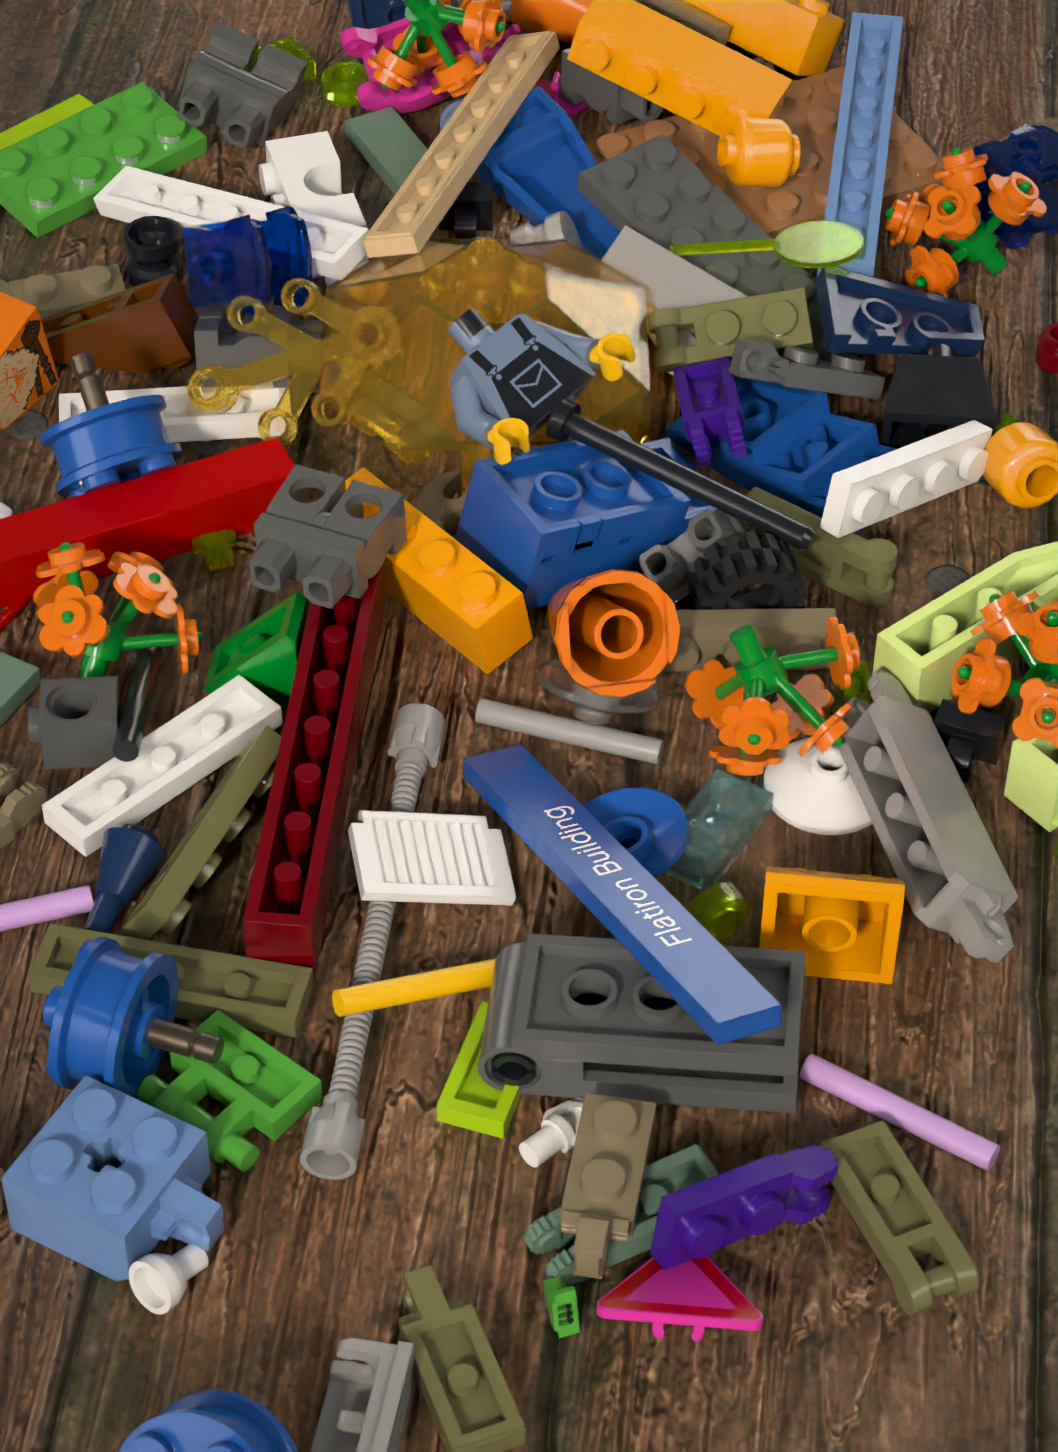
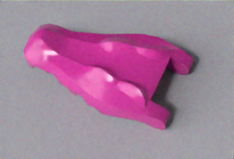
[340,18,521,114]

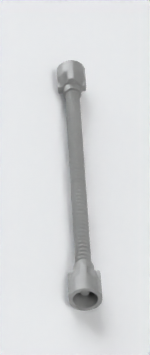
[300,703,445,1180]

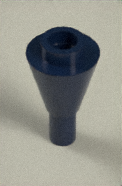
[83,824,165,934]

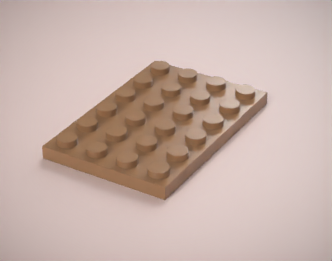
[584,67,943,246]

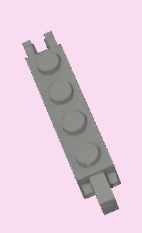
[838,669,1019,963]

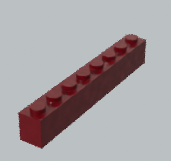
[243,562,385,979]

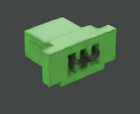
[543,1276,580,1338]

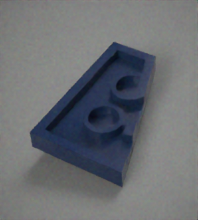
[815,265,985,357]

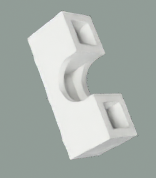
[259,131,368,279]

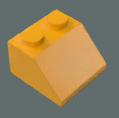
[759,866,905,984]

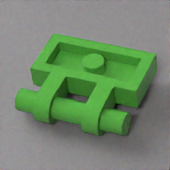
[137,1010,322,1172]

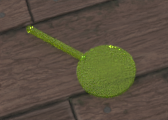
[668,221,864,268]

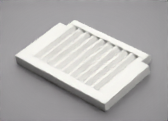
[348,810,517,906]

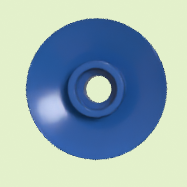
[583,788,689,878]

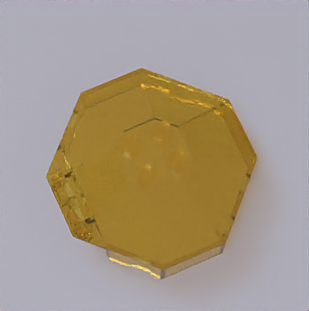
[320,238,650,495]

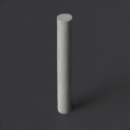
[475,698,664,765]

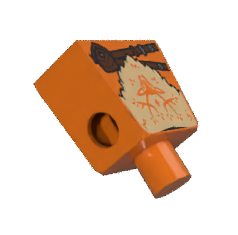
[0,292,59,430]

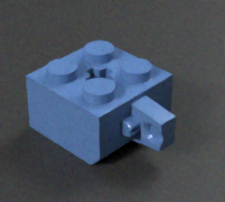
[1,1075,225,1282]

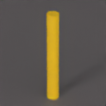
[332,958,496,1017]

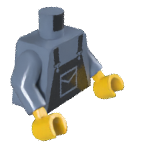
[447,307,636,465]

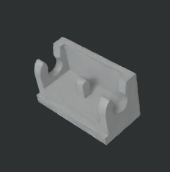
[311,1338,415,1452]

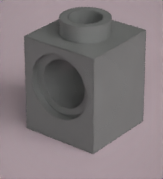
[28,676,122,770]

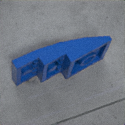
[666,376,896,535]

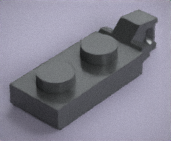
[728,338,885,400]

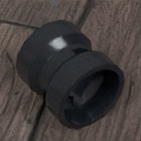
[124,216,182,287]

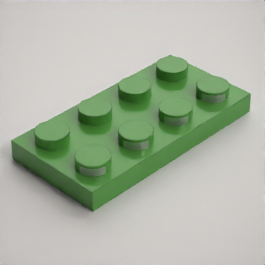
[0,82,207,238]

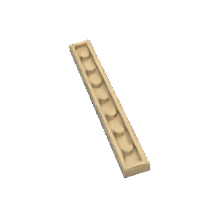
[362,30,560,258]

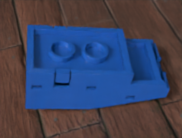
[455,430,717,610]

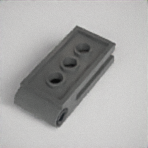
[478,933,806,1114]

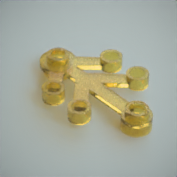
[188,278,402,445]

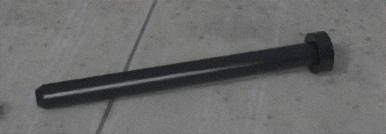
[546,398,816,549]

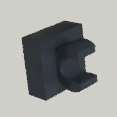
[439,182,493,248]
[935,699,1004,783]

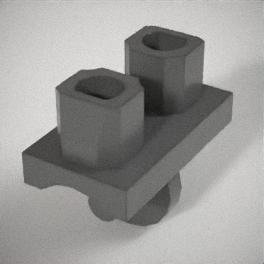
[639,509,745,610]

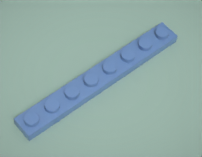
[817,12,903,277]

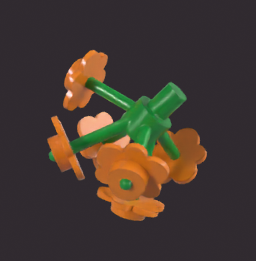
[33,542,203,678]
[685,616,861,777]

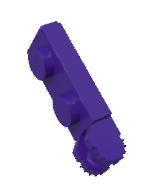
[673,356,747,467]
[650,1144,839,1270]

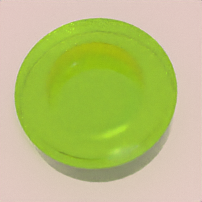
[321,61,369,107]
[686,882,749,942]

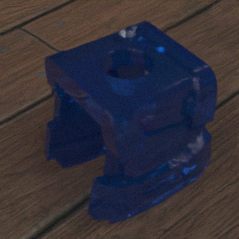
[973,124,1058,249]
[182,206,313,316]

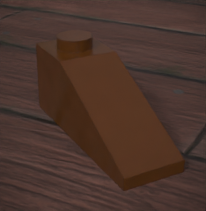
[41,273,199,373]

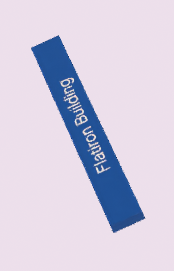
[464,744,782,1045]

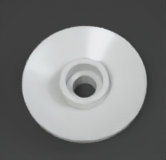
[763,737,873,835]

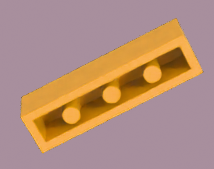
[567,0,792,136]
[682,0,845,76]
[345,467,533,675]

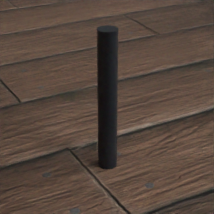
[113,647,163,762]

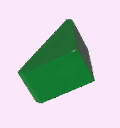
[203,591,307,704]

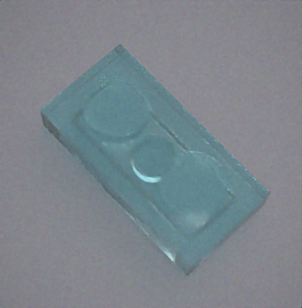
[664,769,774,894]

